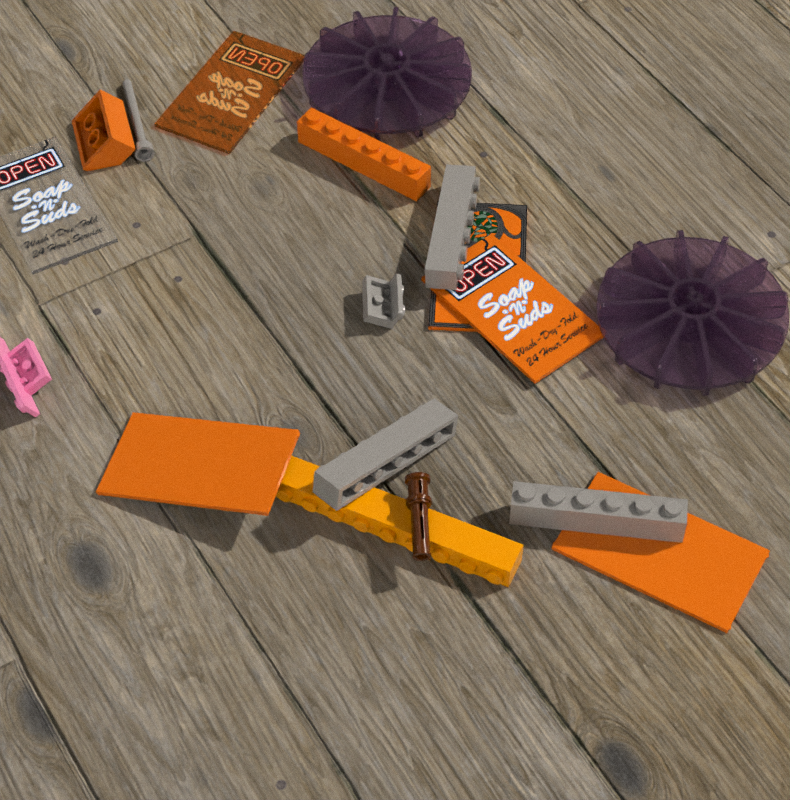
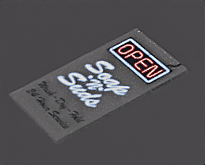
[0,136,118,275]

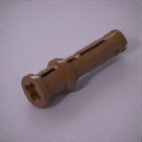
[405,472,432,561]

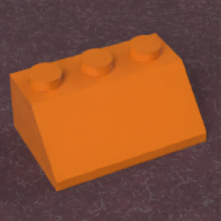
[72,89,135,171]

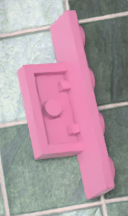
[0,337,52,417]

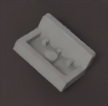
[362,273,405,329]

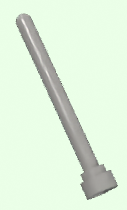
[122,79,155,162]

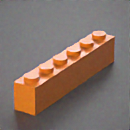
[297,107,431,202]

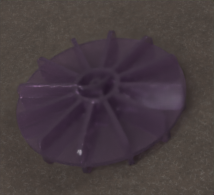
[302,7,472,141]
[596,230,789,396]

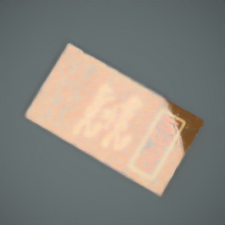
[155,31,306,155]

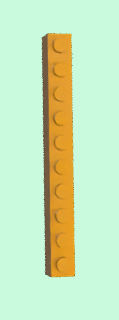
[276,456,524,588]

